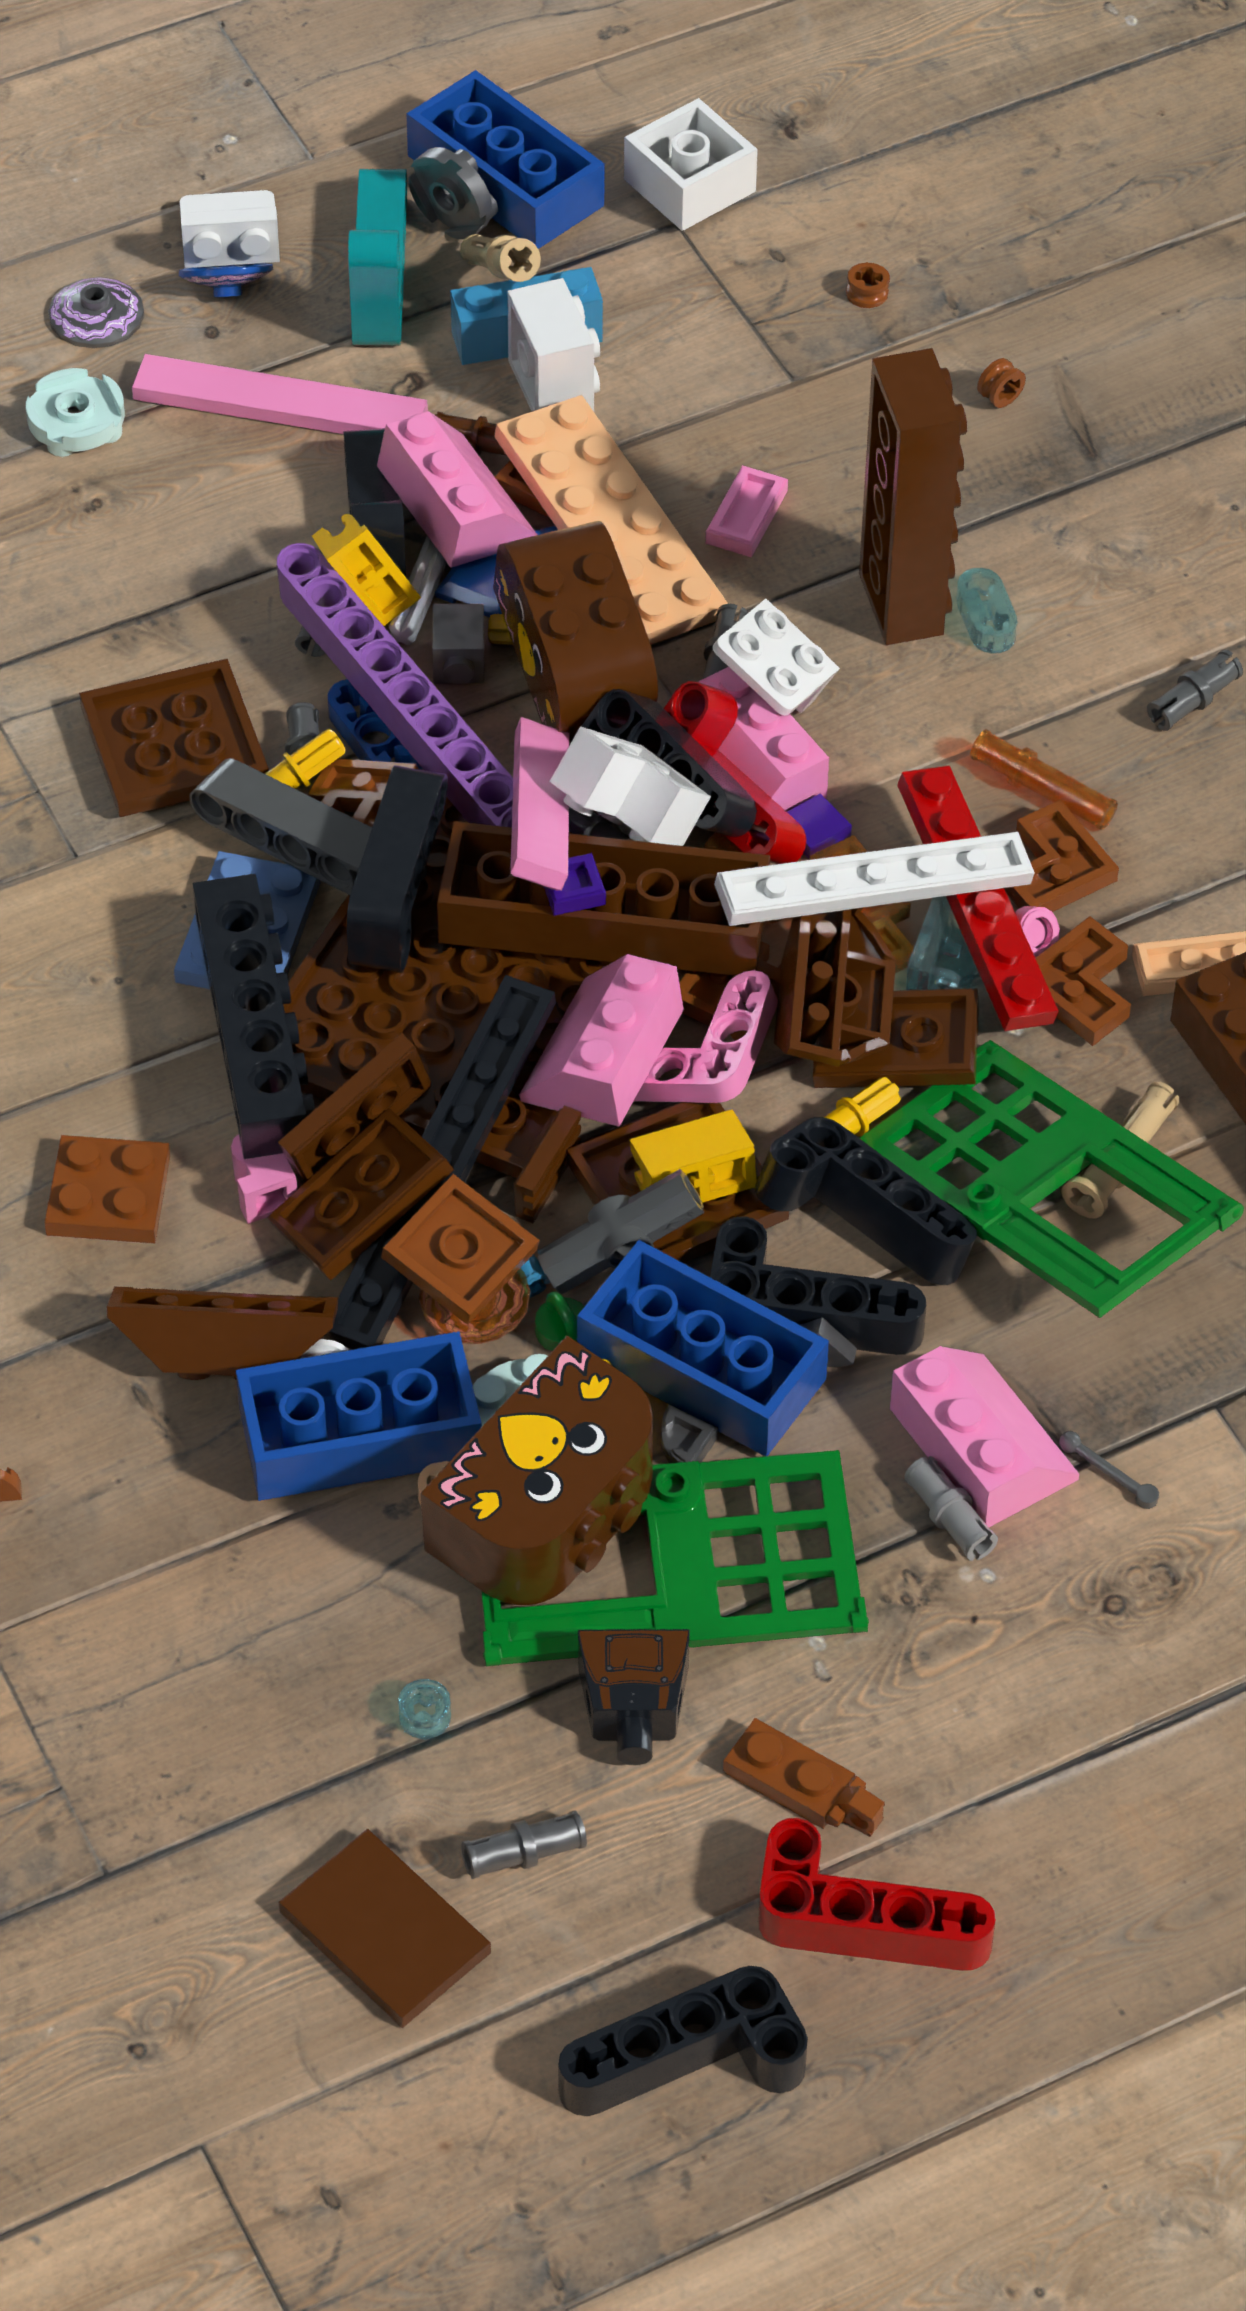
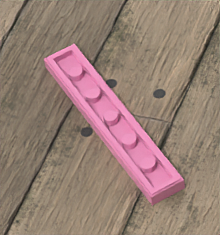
[132,354,428,434]
[510,717,569,891]

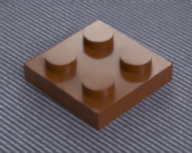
[45,1135,171,1244]
[381,1174,540,1325]

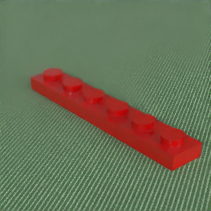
[897,766,1059,1031]

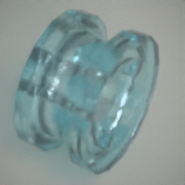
[398,1679,451,1739]

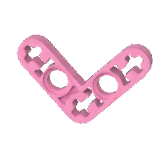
[634,970,778,1103]

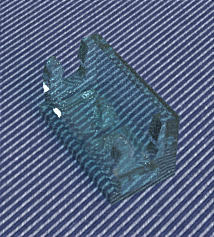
[906,896,977,990]

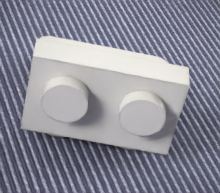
[180,190,280,268]
[713,599,840,716]

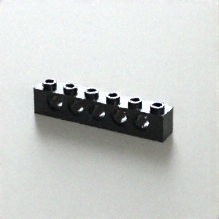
[192,873,315,1159]

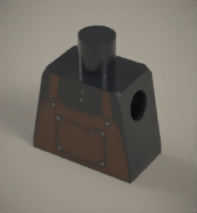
[578,1629,690,1765]

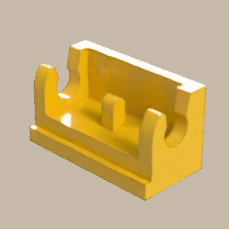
[312,514,421,626]
[630,1109,757,1203]

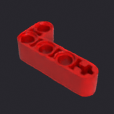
[664,681,806,864]
[758,1818,996,1971]

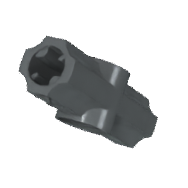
[537,1169,704,1295]

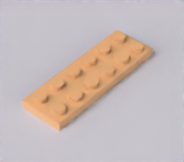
[494,395,728,645]

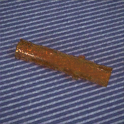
[970,729,1118,830]

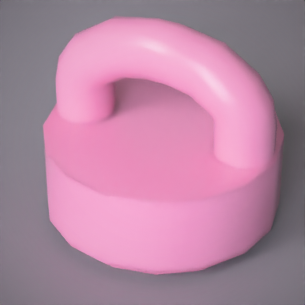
[1015,906,1060,958]

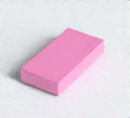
[705,465,788,557]

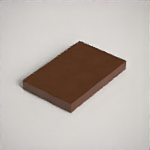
[812,988,979,1088]
[278,1033,432,1184]
[267,1108,454,1281]
[279,1828,491,2028]

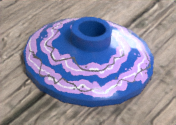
[179,263,273,297]

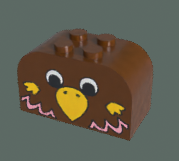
[493,521,658,744]
[420,1336,653,1605]

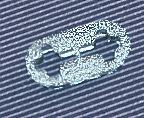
[956,568,1018,654]

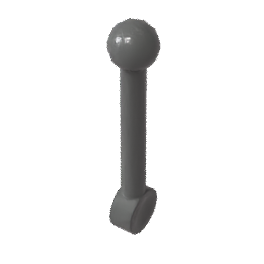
[1059,1431,1159,1509]

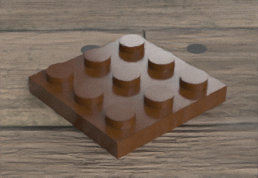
[79,659,269,817]
[567,1102,789,1263]

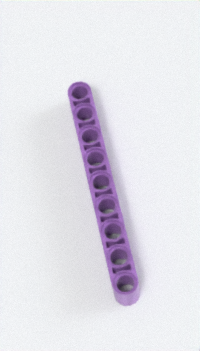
[277,543,513,827]

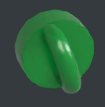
[535,1292,585,1351]

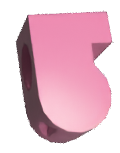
[231,1134,297,1224]

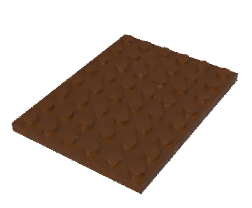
[283,797,634,1178]

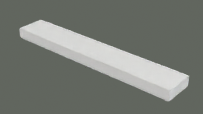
[714,832,1035,926]

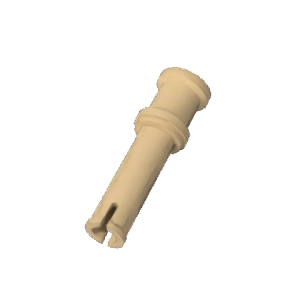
[460,234,541,282]
[1061,1082,1180,1219]

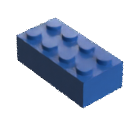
[406,70,605,249]
[577,1240,829,1457]
[236,1331,482,1501]

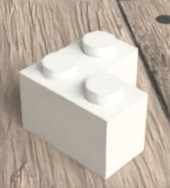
[549,727,711,846]

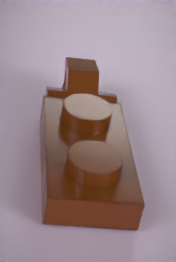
[723,1718,885,1837]

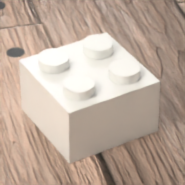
[624,98,757,231]
[508,278,600,411]

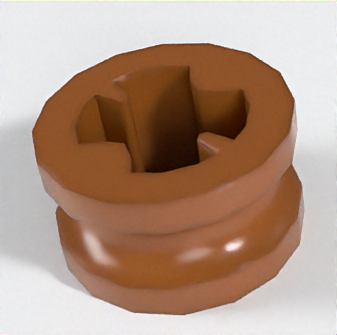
[846,262,890,308]
[977,358,1026,408]

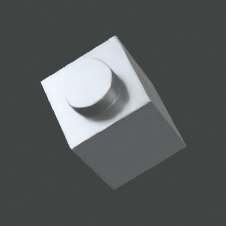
[432,604,484,684]

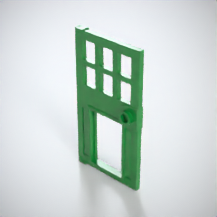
[859,1040,1244,1318]
[481,1450,869,1667]

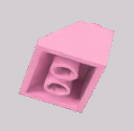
[377,411,537,568]
[699,667,829,812]
[519,954,684,1127]
[890,1346,1079,1527]

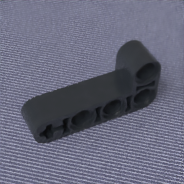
[343,428,406,577]
[569,689,757,837]
[347,765,448,973]
[755,1117,977,1285]
[710,1217,927,1355]
[558,1966,808,2116]

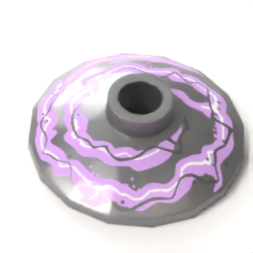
[48,277,144,349]

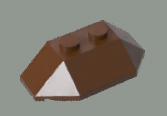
[774,908,896,1067]
[107,1286,338,1380]

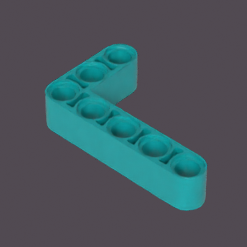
[348,169,407,346]

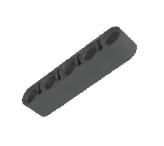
[189,758,427,895]

